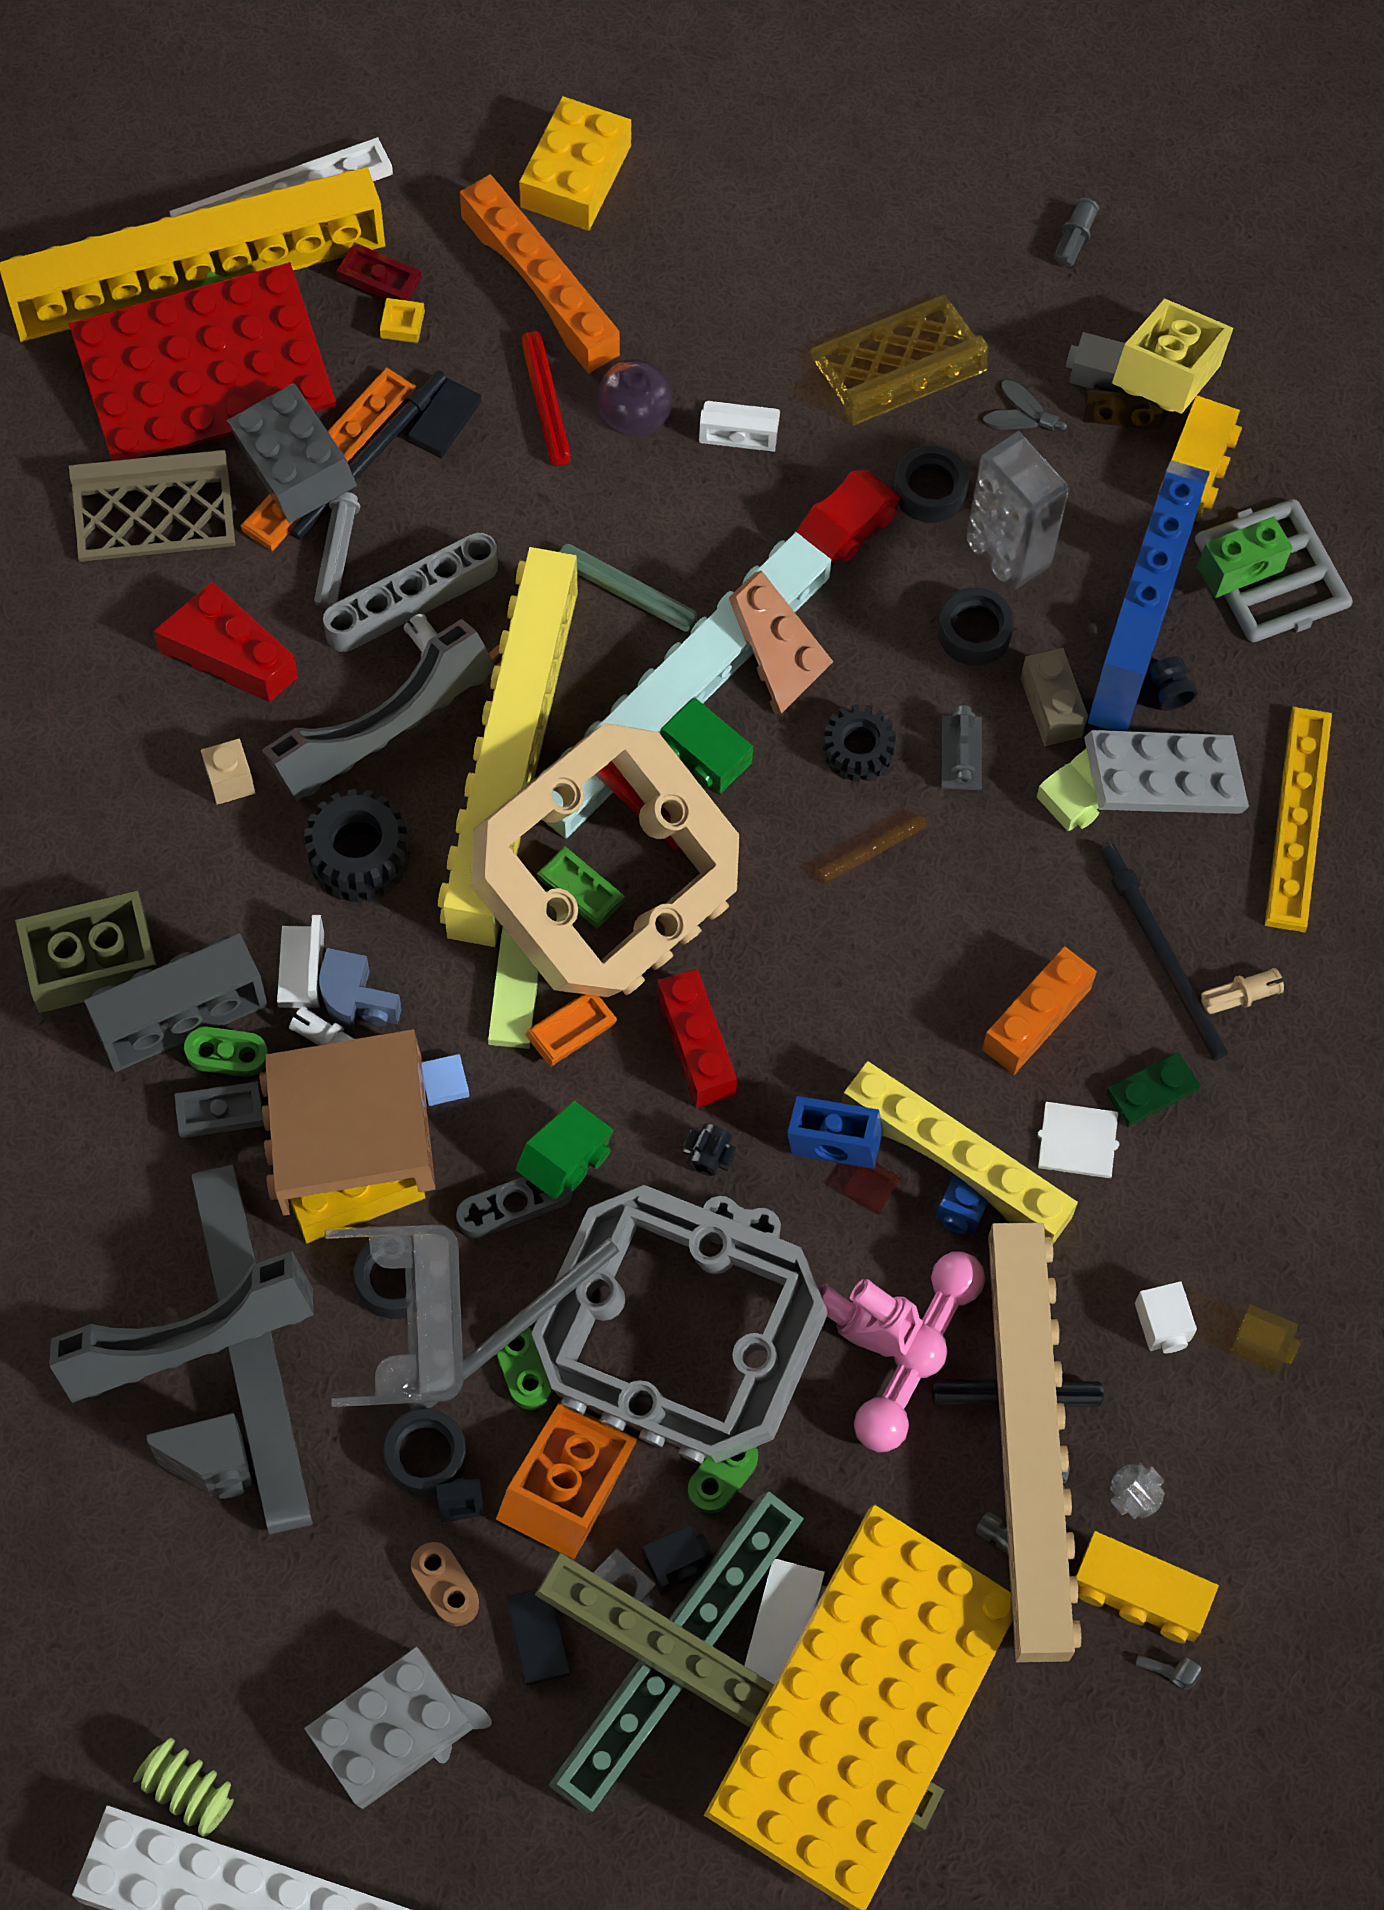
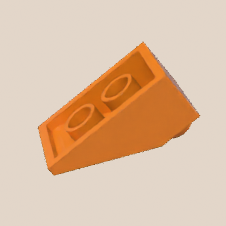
[496,1400,637,1559]

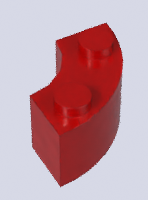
[796,469,901,564]

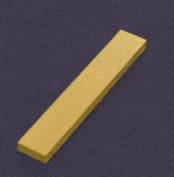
[1265,707,1332,932]

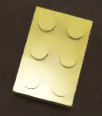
[1112,299,1234,414]

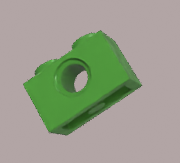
[1197,516,1293,598]

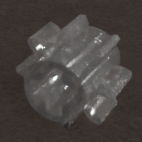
[1110,1463,1165,1519]

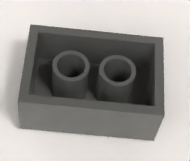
[227,383,357,524]

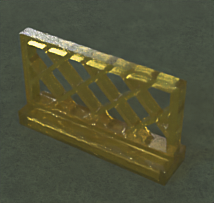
[811,294,988,426]

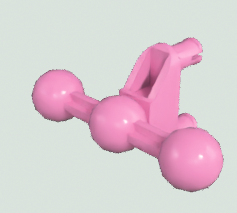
[818,1251,986,1453]

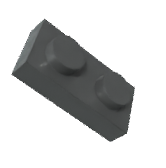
[174,1081,264,1138]

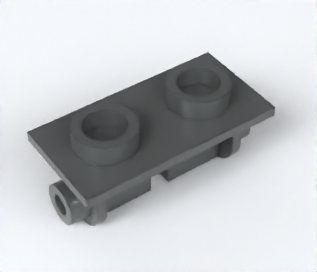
[941,705,982,790]

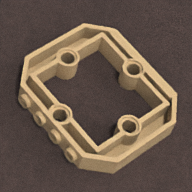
[471,723,739,997]

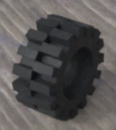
[823,704,896,782]

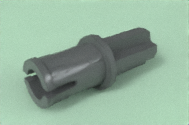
[1054,198,1100,267]

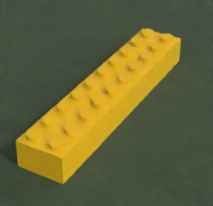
[0,167,385,342]

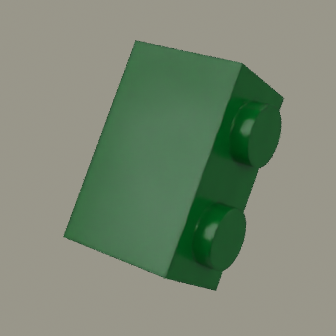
[661,697,753,795]
[515,1101,614,1200]

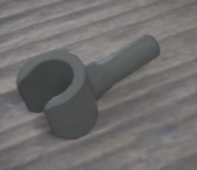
[1136,1655,1201,1690]

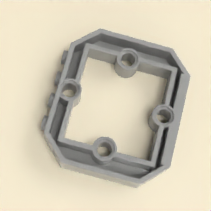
[531,1185,828,1465]

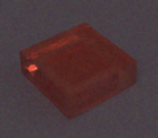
[843,1163,901,1215]

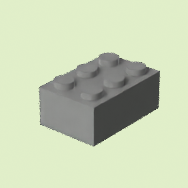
[304,1647,474,1809]

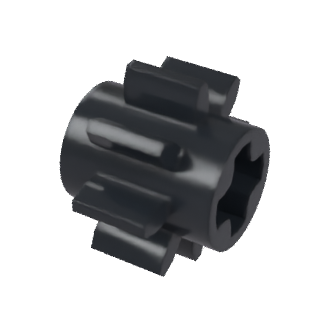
[682,1124,736,1176]

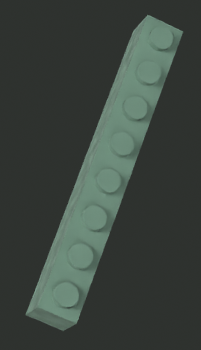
[548,1491,804,1813]

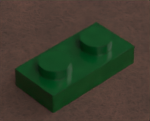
[1106,1052,1201,1127]

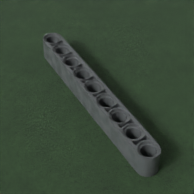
[191,1164,313,1535]

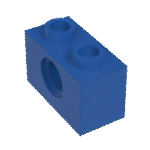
[787,1096,883,1169]

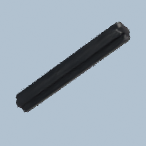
[932,1379,1104,1407]

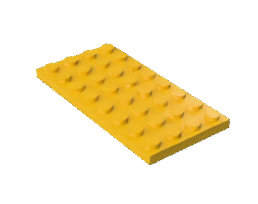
[704,1505,1013,1910]

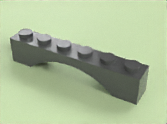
[262,619,495,801]
[49,1251,314,1403]

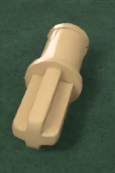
[1201,968,1284,1014]

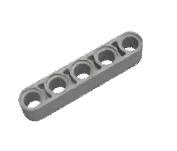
[323,533,498,652]

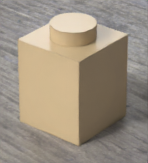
[201,738,255,805]

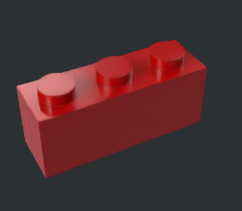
[658,968,737,1109]

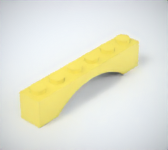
[842,1061,1078,1244]

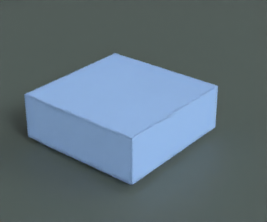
[422,1054,469,1106]

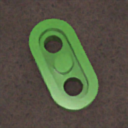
[184,1027,268,1077]
[496,1328,552,1410]
[688,1447,758,1514]

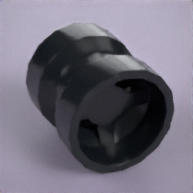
[1146,656,1198,711]

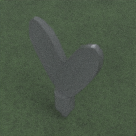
[983,380,1067,431]

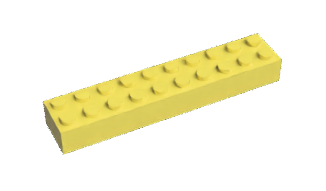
[438,547,578,947]

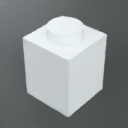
[1135,1281,1197,1353]

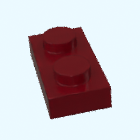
[336,242,422,301]

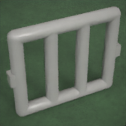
[1195,499,1353,642]

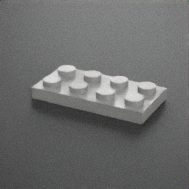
[1084,730,1249,814]

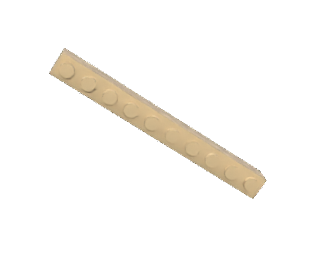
[988,1223,1081,1663]

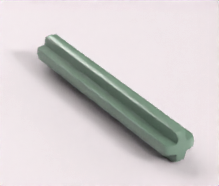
[560,544,697,632]

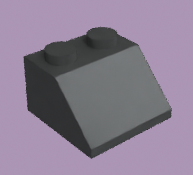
[146,1413,254,1499]

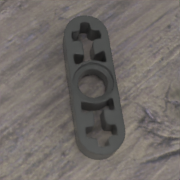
[456,1176,574,1239]

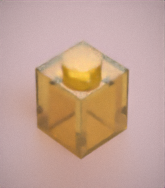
[1229,1304,1301,1374]

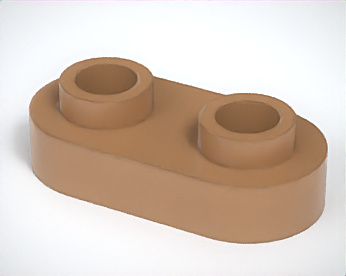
[411,1542,479,1626]

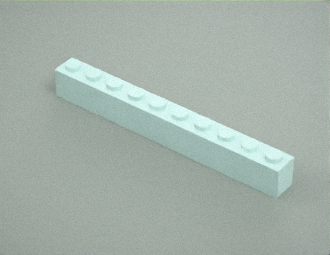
[544,532,831,839]

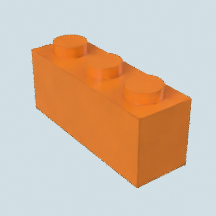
[982,946,1097,1075]

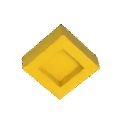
[380,298,425,343]

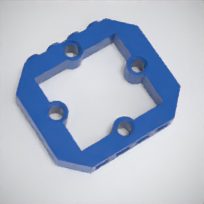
[1088,460,1210,731]

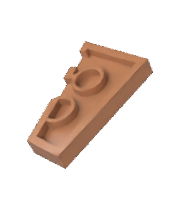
[729,571,833,714]

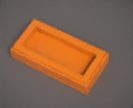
[526,994,617,1067]

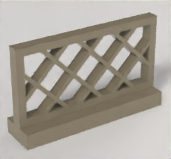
[69,450,236,562]

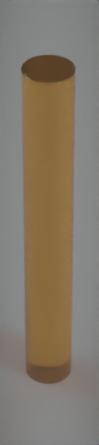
[817,813,927,884]

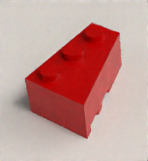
[154,581,298,702]

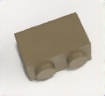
[1020,648,1088,746]

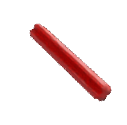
[522,331,571,467]

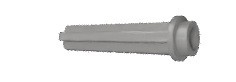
[314,492,360,609]

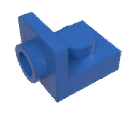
[936,1174,988,1234]

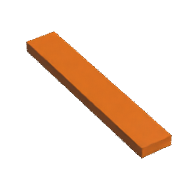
[241,367,416,552]

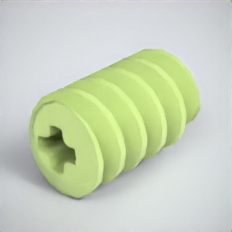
[133,1738,234,1838]

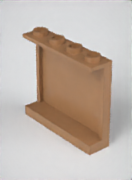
[259,1029,436,1216]

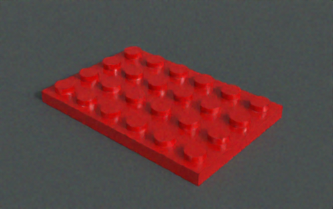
[69,262,336,461]

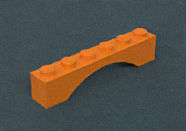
[460,174,620,374]

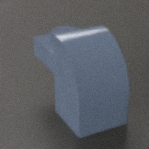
[319,948,402,1031]

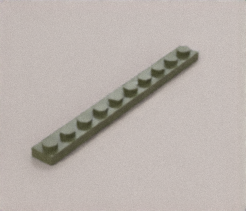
[535,1553,945,1832]

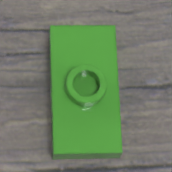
[537,846,625,929]

